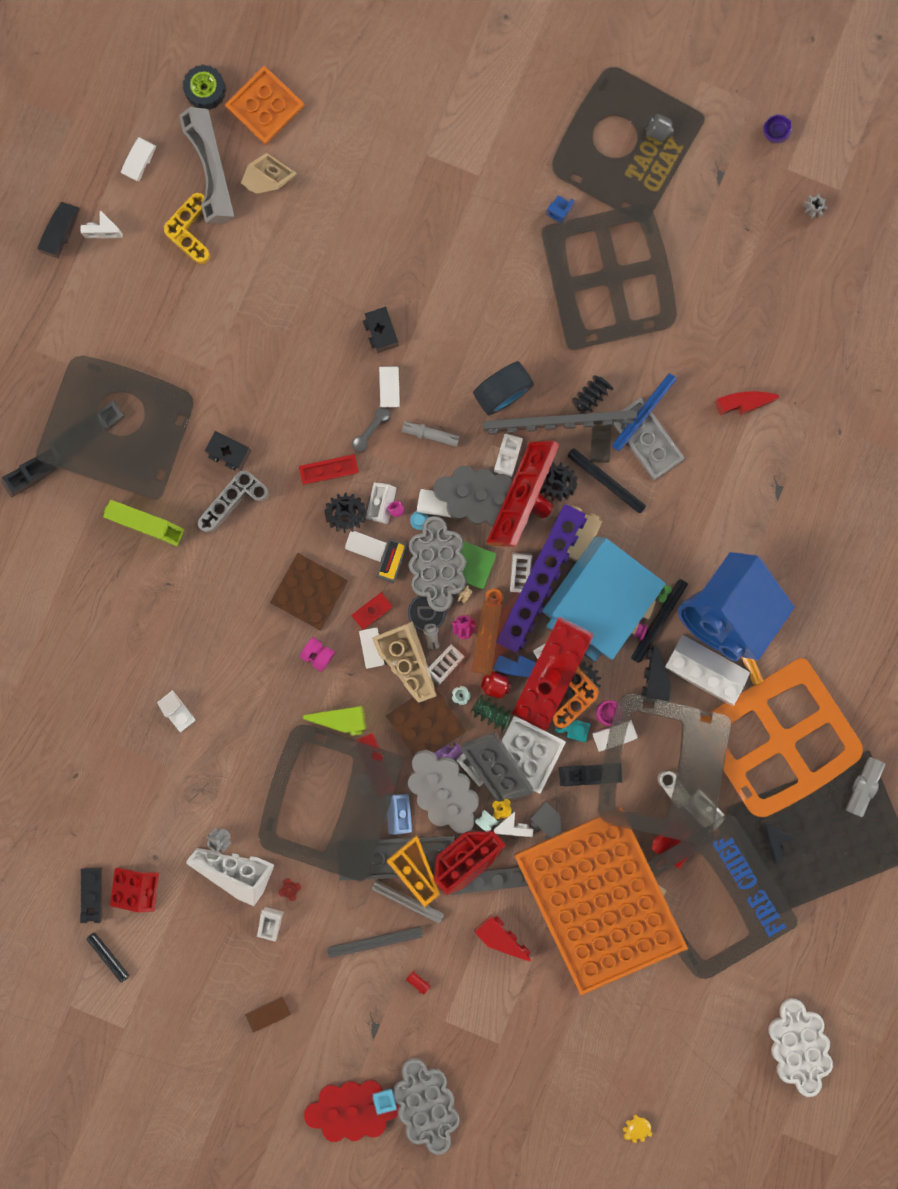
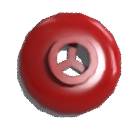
[481,671,511,699]

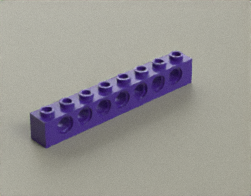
[496,504,587,653]

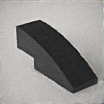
[37,202,80,259]
[1,449,63,498]
[559,763,622,787]

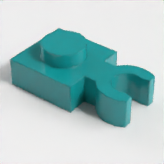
[554,718,590,742]

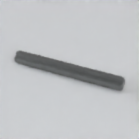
[328,927,423,958]

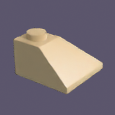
[241,153,297,194]

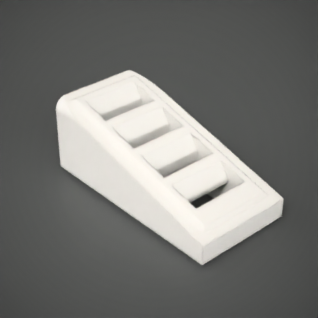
[510,552,532,592]
[429,644,465,686]

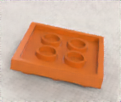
[225,66,305,146]

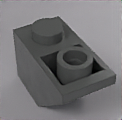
[530,801,561,839]

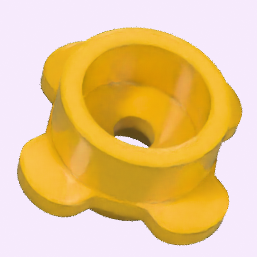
[492,799,512,820]

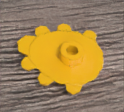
[623,1115,652,1143]

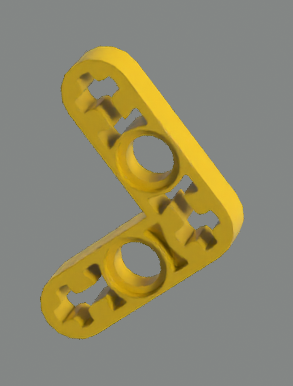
[164,193,210,264]

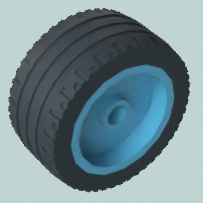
[473,361,534,416]

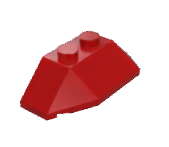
[434,831,506,896]

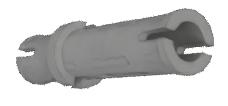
[402,421,460,447]

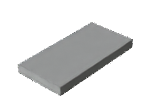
[614,397,685,481]

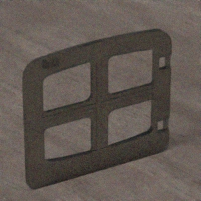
[541,204,677,350]

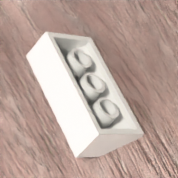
[665,635,750,706]

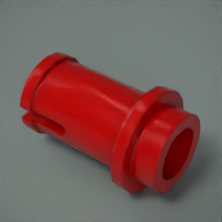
[405,971,431,995]

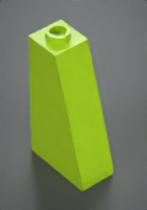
[103,499,185,547]

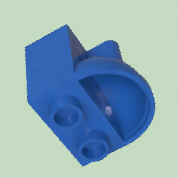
[678,552,795,661]

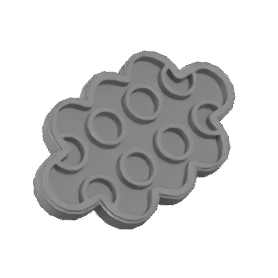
[409,516,466,612]
[408,750,479,833]
[393,1058,460,1155]

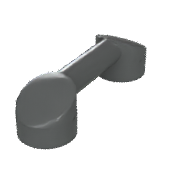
[352,407,391,453]

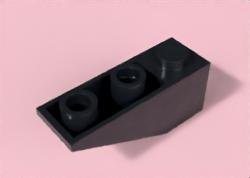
[641,645,671,706]

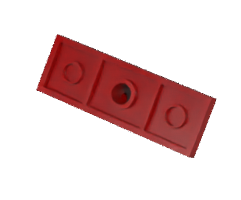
[486,441,559,547]
[512,617,594,731]

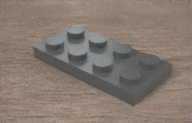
[461,732,533,802]

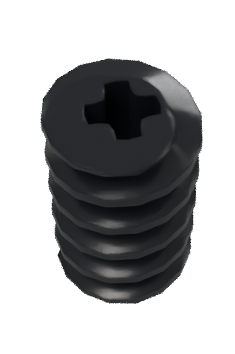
[572,375,614,414]

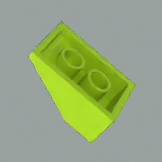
[303,706,367,736]

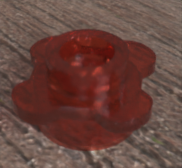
[278,878,301,901]

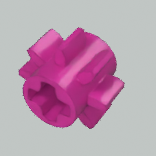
[452,615,476,639]

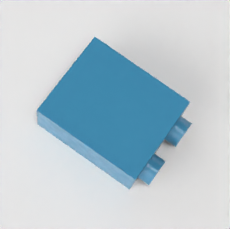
[542,536,666,662]

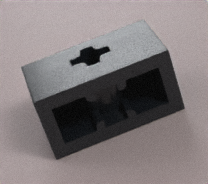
[362,306,399,353]
[205,431,252,471]

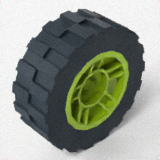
[183,64,226,110]

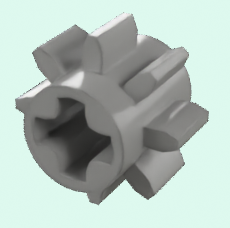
[803,194,828,219]
[206,828,232,852]

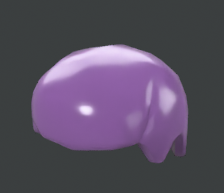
[434,742,462,763]

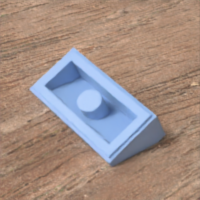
[386,794,412,835]

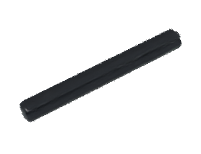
[568,448,646,514]
[631,579,688,663]

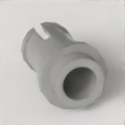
[423,624,439,649]

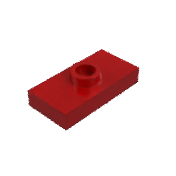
[351,592,393,630]

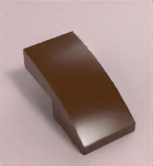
[245,997,291,1033]

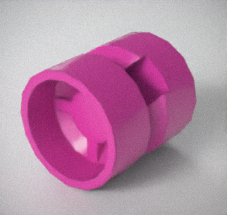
[299,637,335,672]
[595,701,623,726]

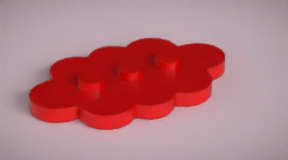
[304,1080,400,1142]

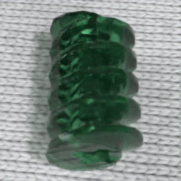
[470,694,513,733]

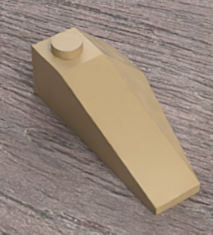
[372,621,437,703]

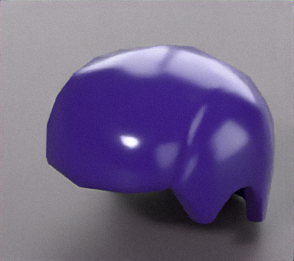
[763,114,792,144]

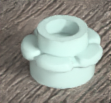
[452,686,471,705]

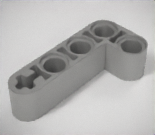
[198,471,269,534]

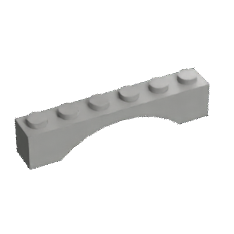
[179,107,234,224]

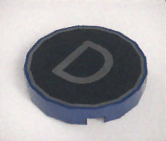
[408,596,446,631]

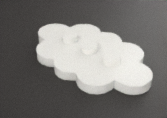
[769,998,833,1097]

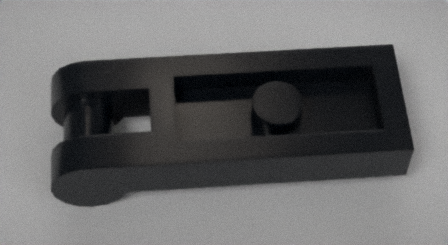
[80,868,102,923]

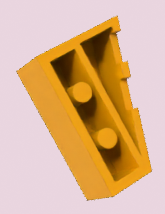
[387,834,440,907]

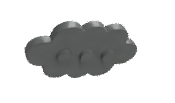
[433,466,512,527]

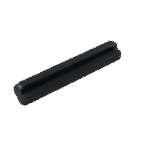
[86,932,129,983]

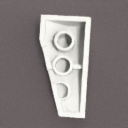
[186,848,274,906]

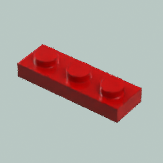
[299,454,359,485]

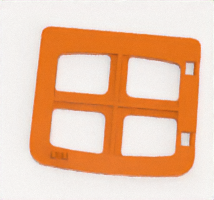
[696,658,863,817]

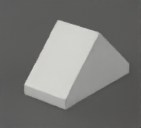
[257,907,284,942]

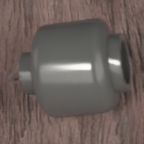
[644,113,674,142]

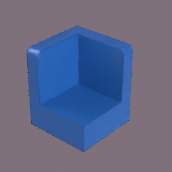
[546,196,575,224]

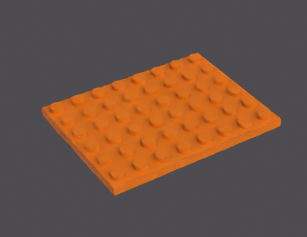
[514,806,688,995]

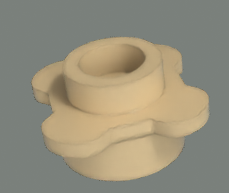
[456,585,473,604]

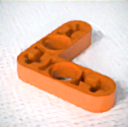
[553,667,599,728]

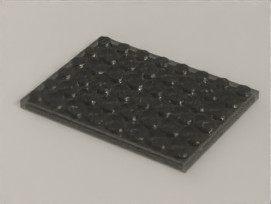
[726,750,898,916]

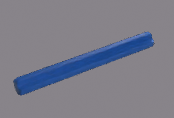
[612,373,677,451]

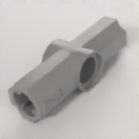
[846,757,885,817]

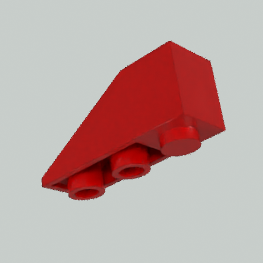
[474,914,531,962]

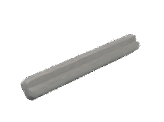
[372,880,443,923]

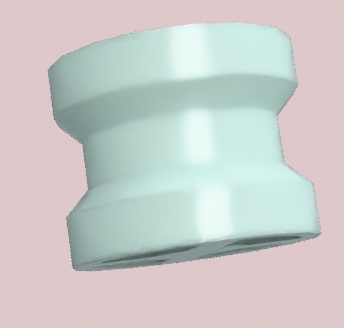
[474,810,499,832]

